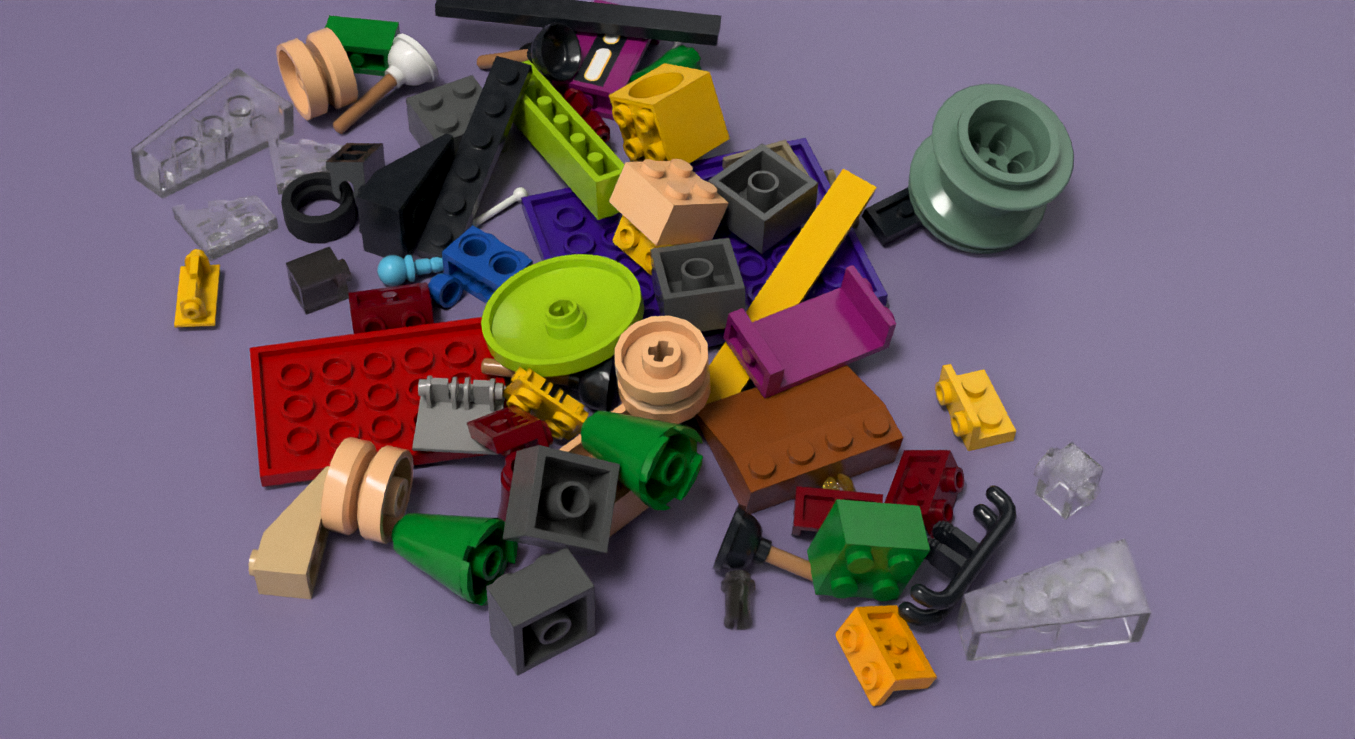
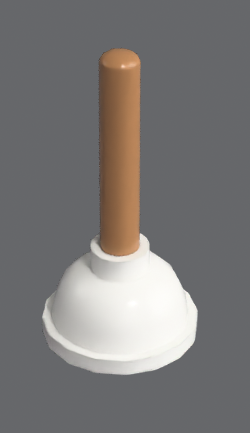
[333,33,439,134]

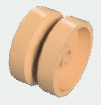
[276,27,358,120]
[615,315,711,424]
[321,437,414,544]

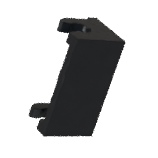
[325,143,385,199]

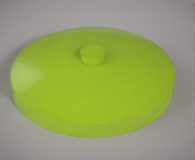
[481,254,644,377]

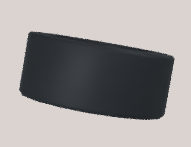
[281,172,357,243]

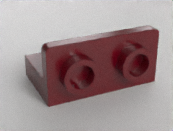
[348,282,434,334]
[467,405,553,456]
[884,450,964,539]

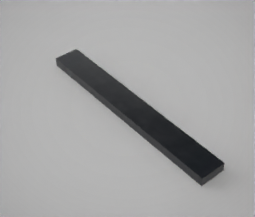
[435,0,722,46]

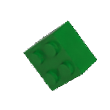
[807,499,930,601]

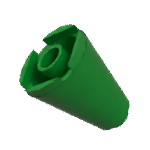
[581,410,703,511]
[391,513,518,606]

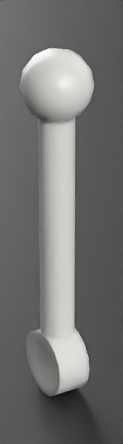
[471,187,528,228]

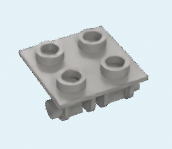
[412,375,506,455]

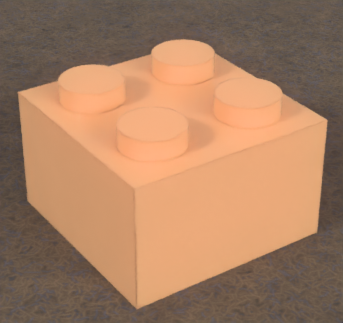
[609,159,729,246]

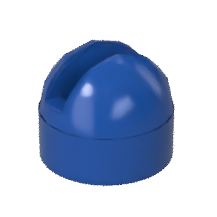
[428,273,463,308]

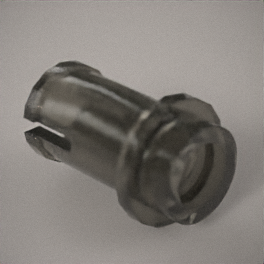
[721,570,756,630]

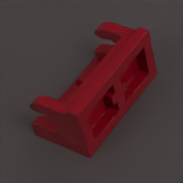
[792,486,883,536]

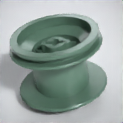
[908,84,1074,254]

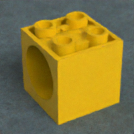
[609,63,730,164]

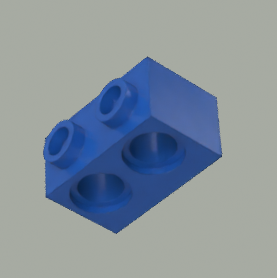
[442,225,533,304]

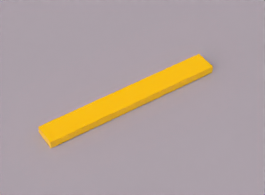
[705,168,877,405]

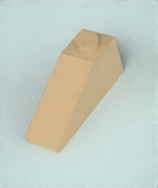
[249,466,329,599]

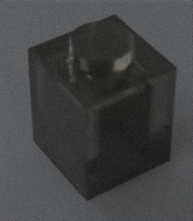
[286,246,352,315]

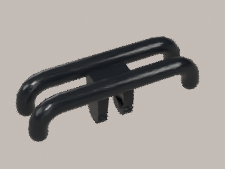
[898,485,1017,627]

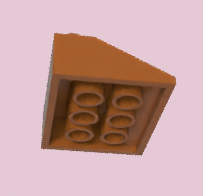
[694,365,904,514]

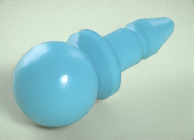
[377,255,443,286]

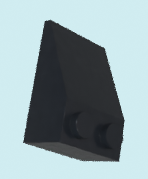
[355,133,455,259]

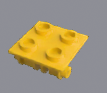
[503,367,589,441]

